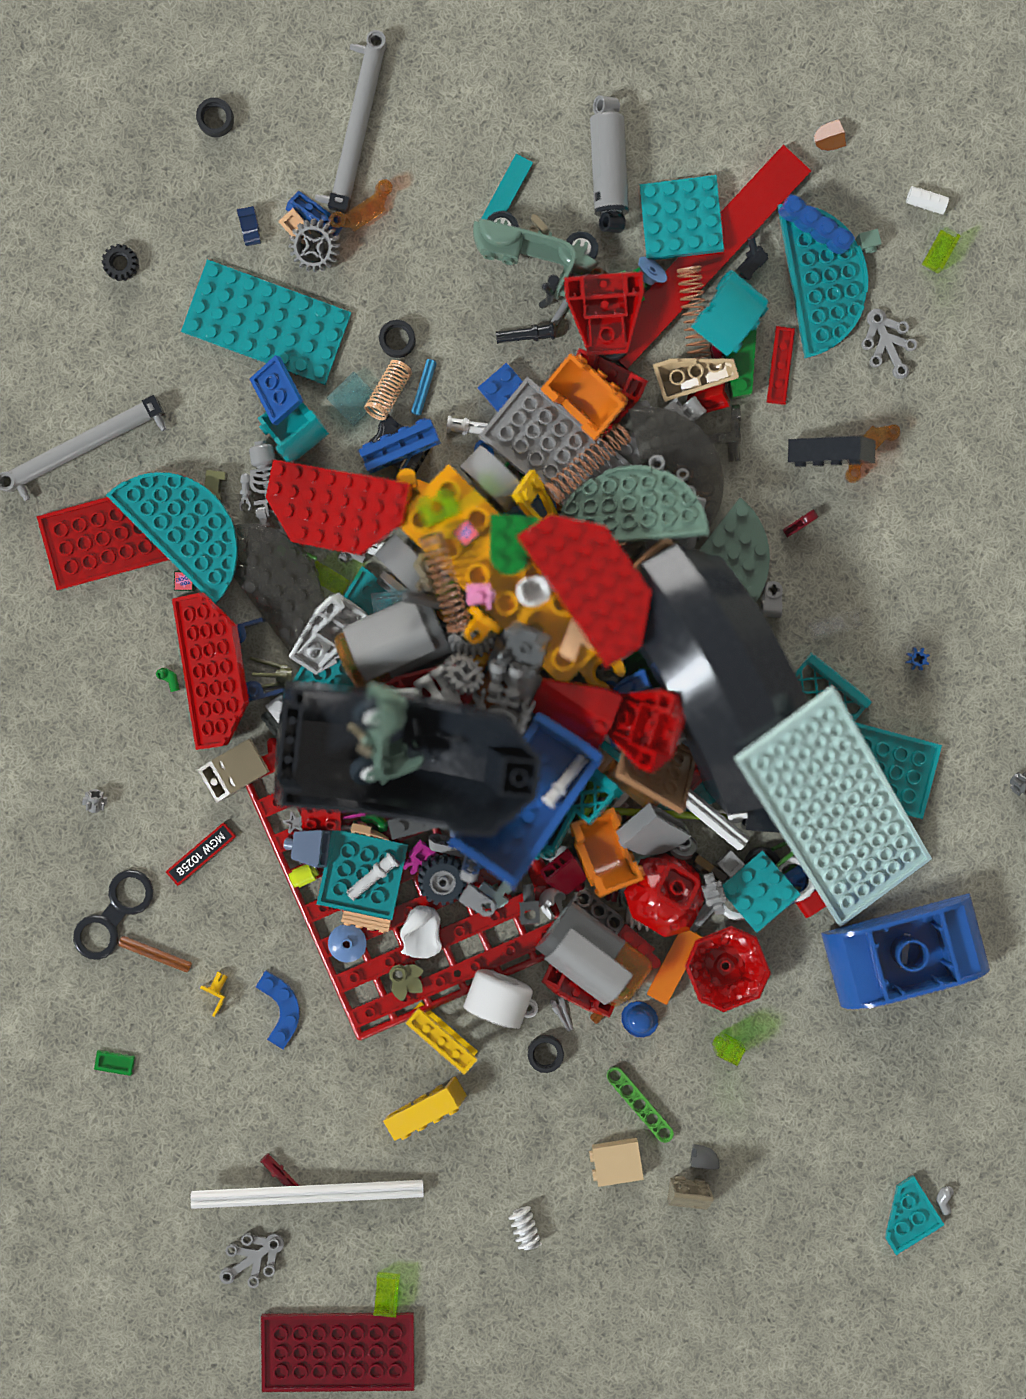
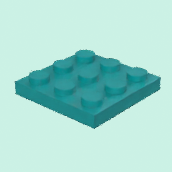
[722,851,801,933]

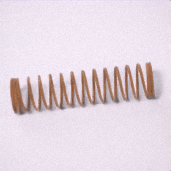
[677,266,712,359]
[544,423,631,504]
[419,532,471,633]

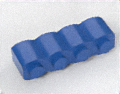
[778,195,855,255]

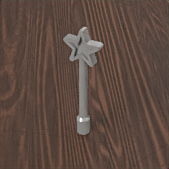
[282,811,352,833]

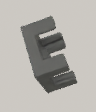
[497,620,551,679]

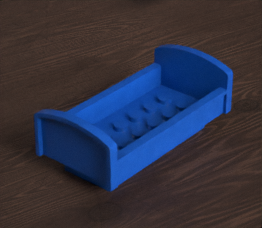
[448,713,604,891]

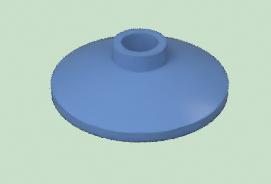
[328,924,367,962]

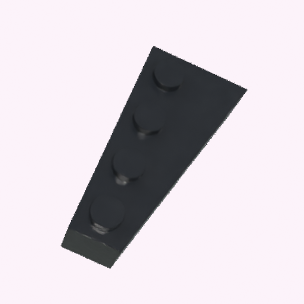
[788,436,876,467]

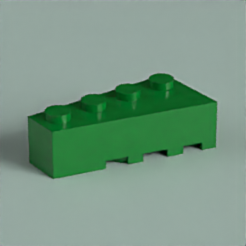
[723,328,757,400]

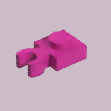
[403,840,436,875]

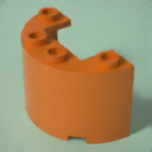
[540,353,628,441]
[570,807,645,897]

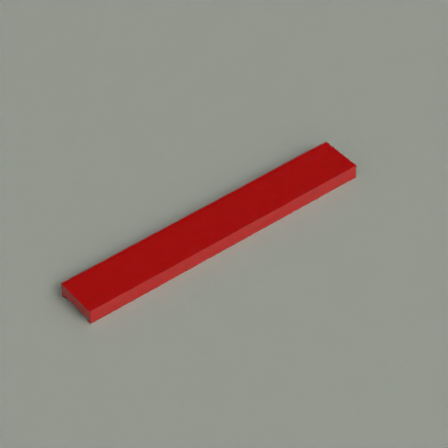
[617,144,811,369]

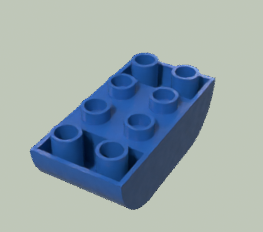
[821,893,990,1009]

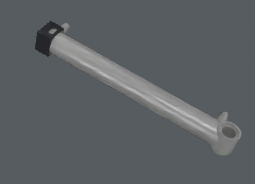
[315,30,387,214]
[0,394,166,501]

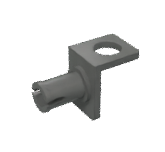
[519,884,540,925]

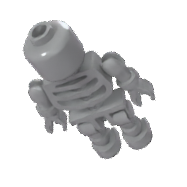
[239,441,288,541]
[472,659,536,734]

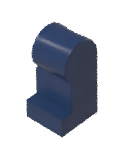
[236,206,261,247]

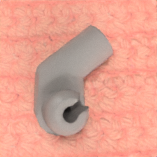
[337,552,367,564]
[936,1186,954,1215]

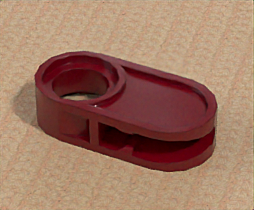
[782,509,819,538]

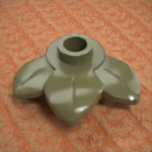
[389,964,423,1001]

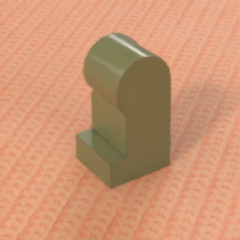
[205,470,228,502]

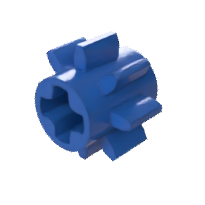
[905,647,930,670]

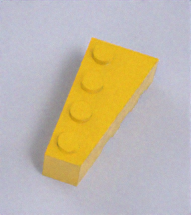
[383,1076,467,1141]

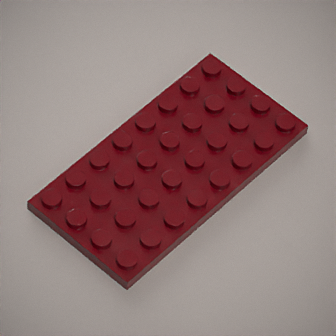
[261,1312,415,1392]

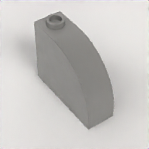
[616,803,691,855]

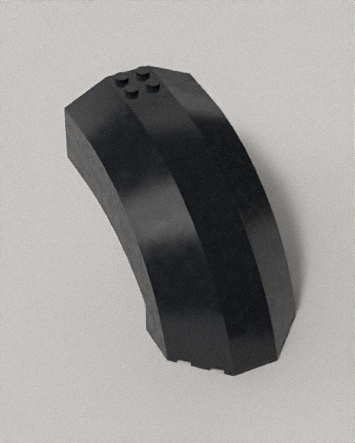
[637,544,809,815]
[274,680,542,837]

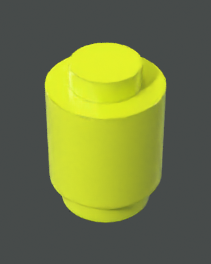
[288,864,319,888]

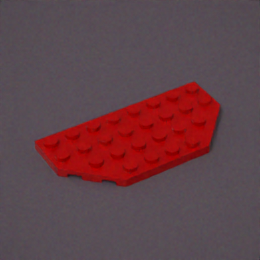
[266,460,413,556]
[516,514,651,669]
[172,593,249,750]

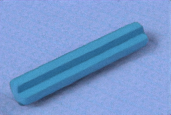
[411,359,437,415]

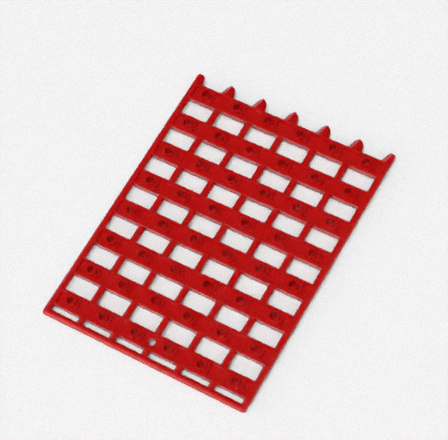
[246,661,560,1041]

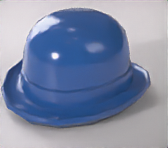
[621,1001,658,1038]

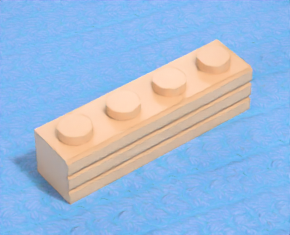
[341,910,391,933]

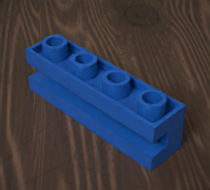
[359,418,441,474]

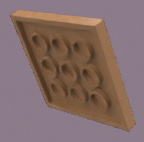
[615,743,696,814]

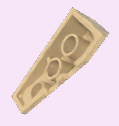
[653,358,739,402]

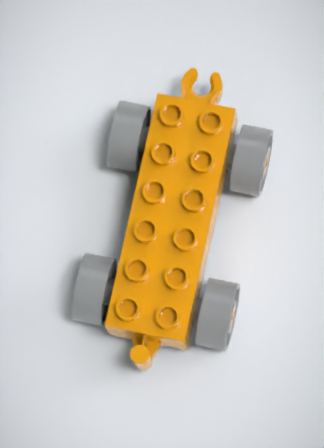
[374,445,625,706]

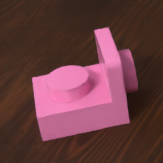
[467,583,495,609]

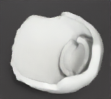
[516,575,551,607]
[539,887,566,920]

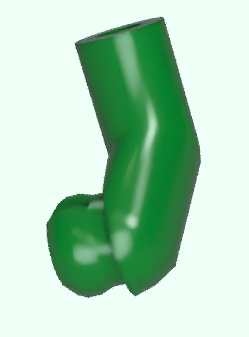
[156,668,180,692]
[361,814,388,832]

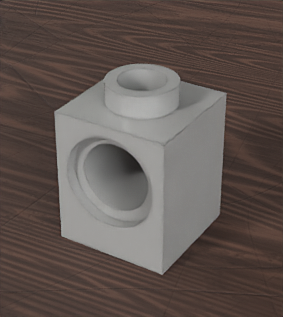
[715,850,745,878]

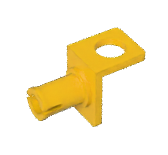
[200,972,228,1017]

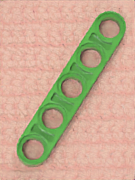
[607,1066,674,1143]

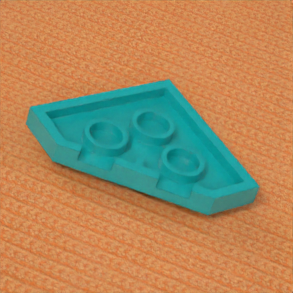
[885,1175,944,1255]

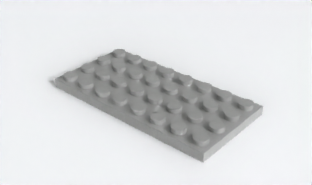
[478,377,631,507]

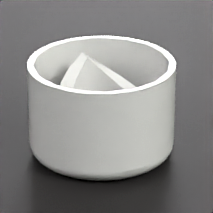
[463,969,533,1029]

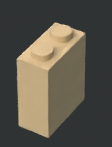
[589,1138,644,1187]

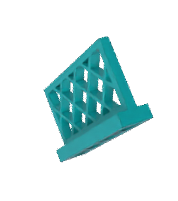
[795,652,872,722]
[570,769,623,826]

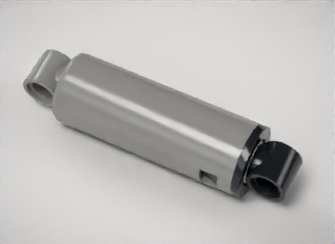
[590,95,629,233]

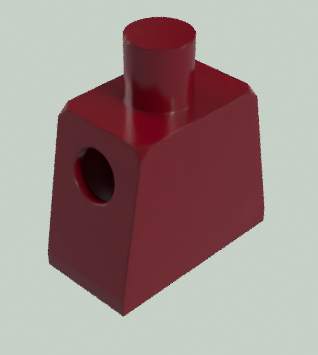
[540,848,587,895]

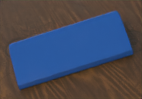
[286,191,345,236]

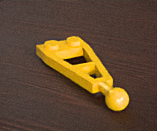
[511,469,559,520]

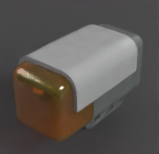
[334,601,453,688]
[536,890,652,1007]

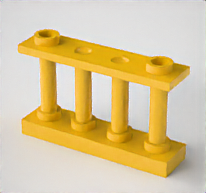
[405,1001,478,1075]

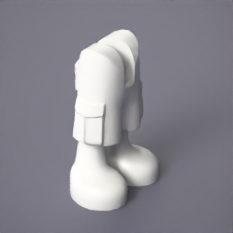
[414,665,462,703]

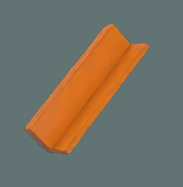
[647,930,702,1005]

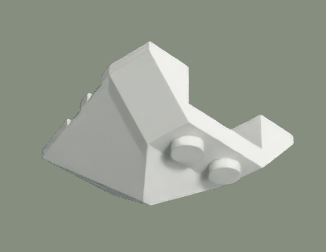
[289,593,368,674]

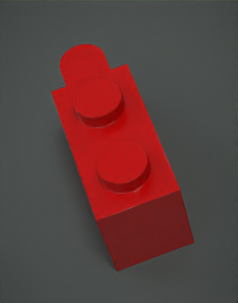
[617,924,661,970]

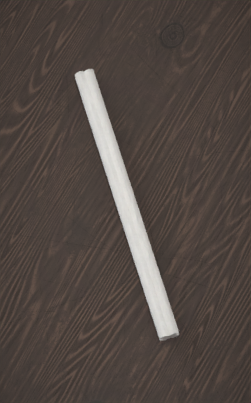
[604,734,750,850]
[191,1180,424,1209]

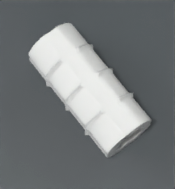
[906,186,949,215]

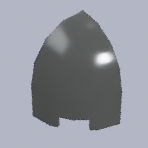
[690,1144,720,1170]

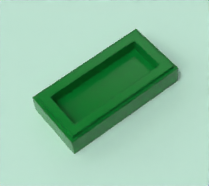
[94,1050,135,1076]

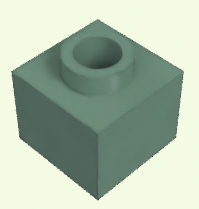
[856,229,882,254]

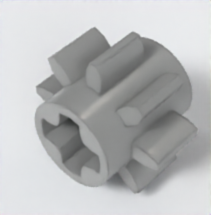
[82,789,107,813]

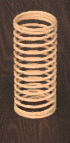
[364,360,412,420]

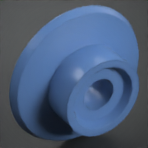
[638,257,667,285]

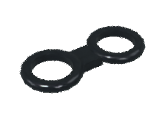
[73,870,154,960]

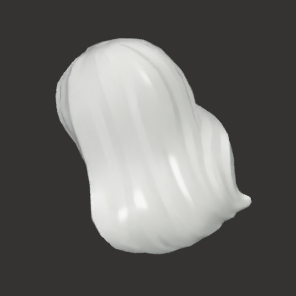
[400,905,442,958]

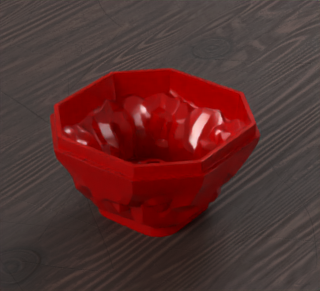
[624,853,705,937]
[684,926,771,1012]

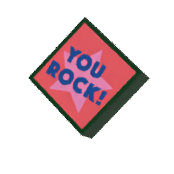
[452,519,480,547]
[174,571,194,591]

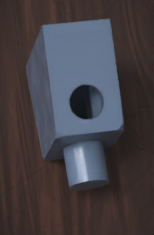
[284,830,331,868]

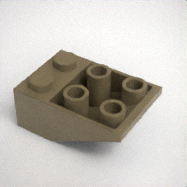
[197,738,270,803]
[667,1176,714,1210]

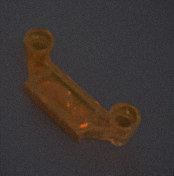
[329,179,393,232]
[845,424,900,483]

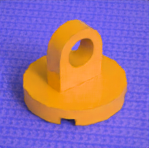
[464,605,502,644]

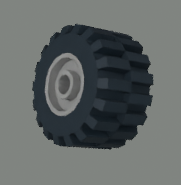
[418,852,467,905]

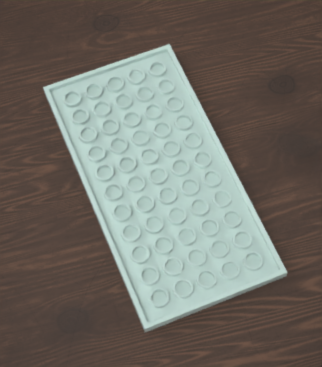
[734,687,932,927]

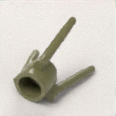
[249,656,292,689]

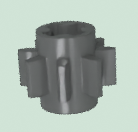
[1010,771,1026,796]

